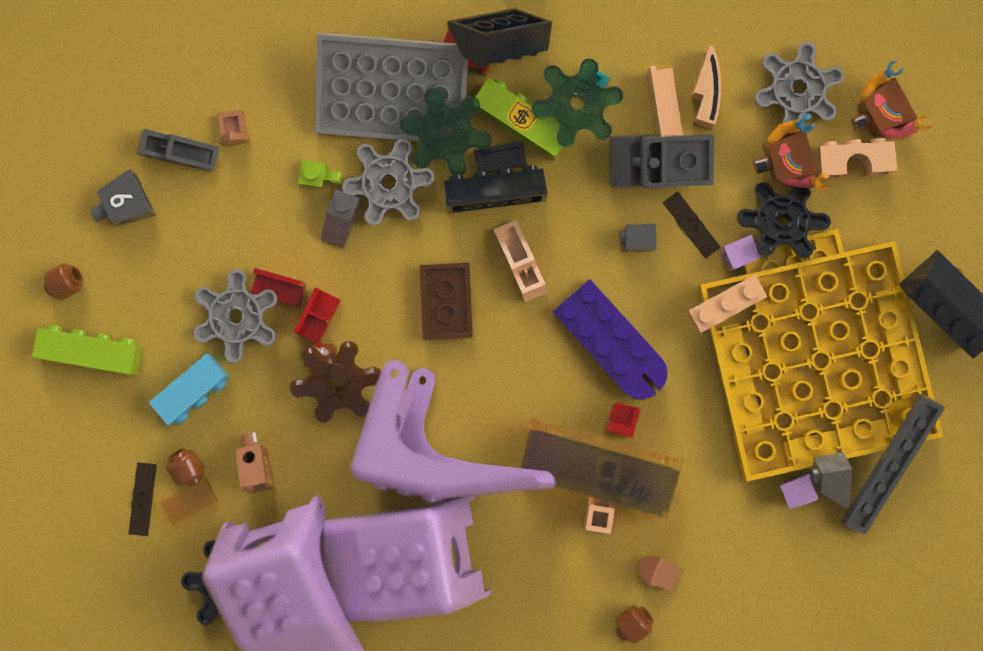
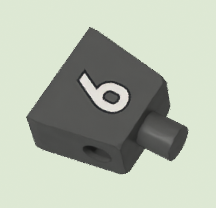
[90,169,156,226]

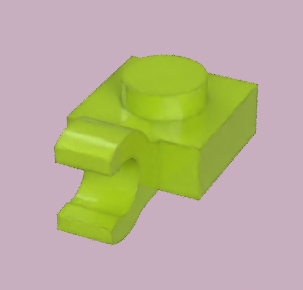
[298,159,343,189]

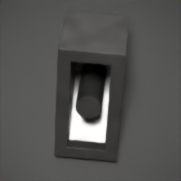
[321,189,362,248]
[810,453,852,508]

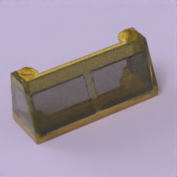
[521,419,683,523]

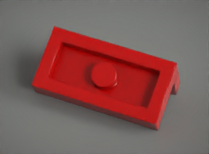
[251,268,306,308]

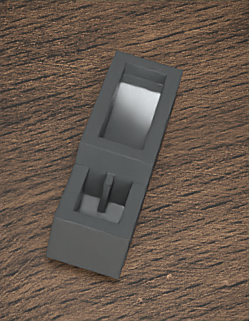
[136,129,219,171]

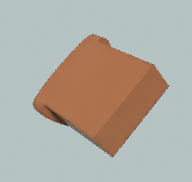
[217,110,250,146]
[637,556,681,591]

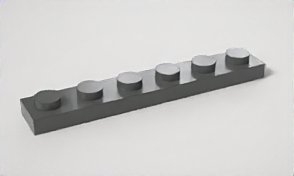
[841,394,945,534]

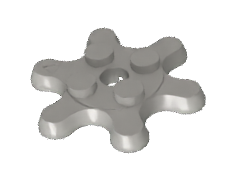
[755,42,844,123]
[342,139,434,226]
[193,269,277,363]

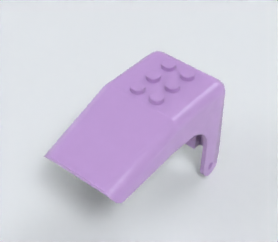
[351,360,556,502]
[203,495,364,651]
[320,496,491,622]

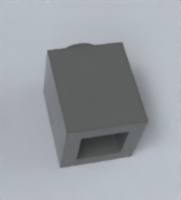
[619,224,657,252]

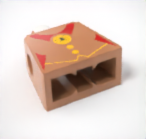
[235,432,275,493]

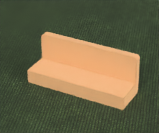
[647,66,683,136]

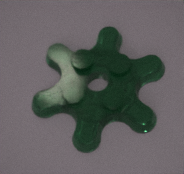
[532,58,623,147]
[400,88,492,175]

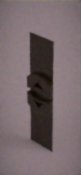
[662,191,721,259]
[128,462,157,536]

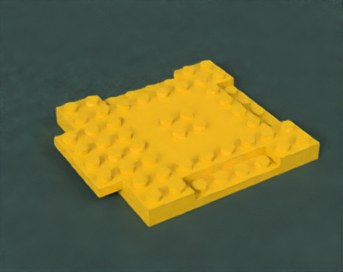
[698,229,944,482]

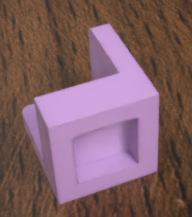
[720,235,761,272]
[780,472,818,509]

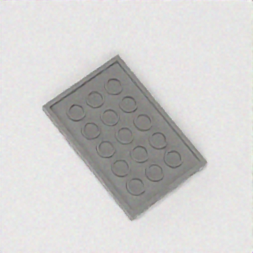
[315,32,469,145]

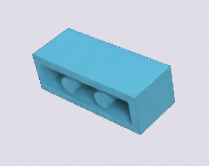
[148,353,230,426]

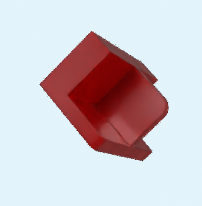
[293,287,341,343]
[604,403,641,438]

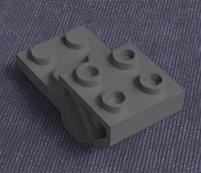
[609,134,714,188]

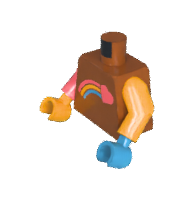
[851,60,933,139]
[753,114,830,191]

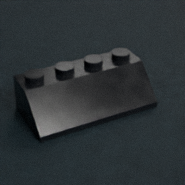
[447,8,552,67]
[444,165,548,214]
[899,249,983,359]

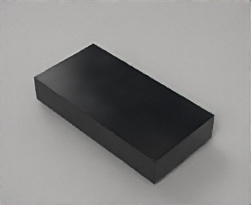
[474,141,527,174]

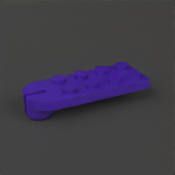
[553,279,668,400]

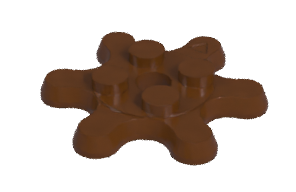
[290,341,382,423]

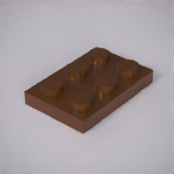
[420,263,473,340]

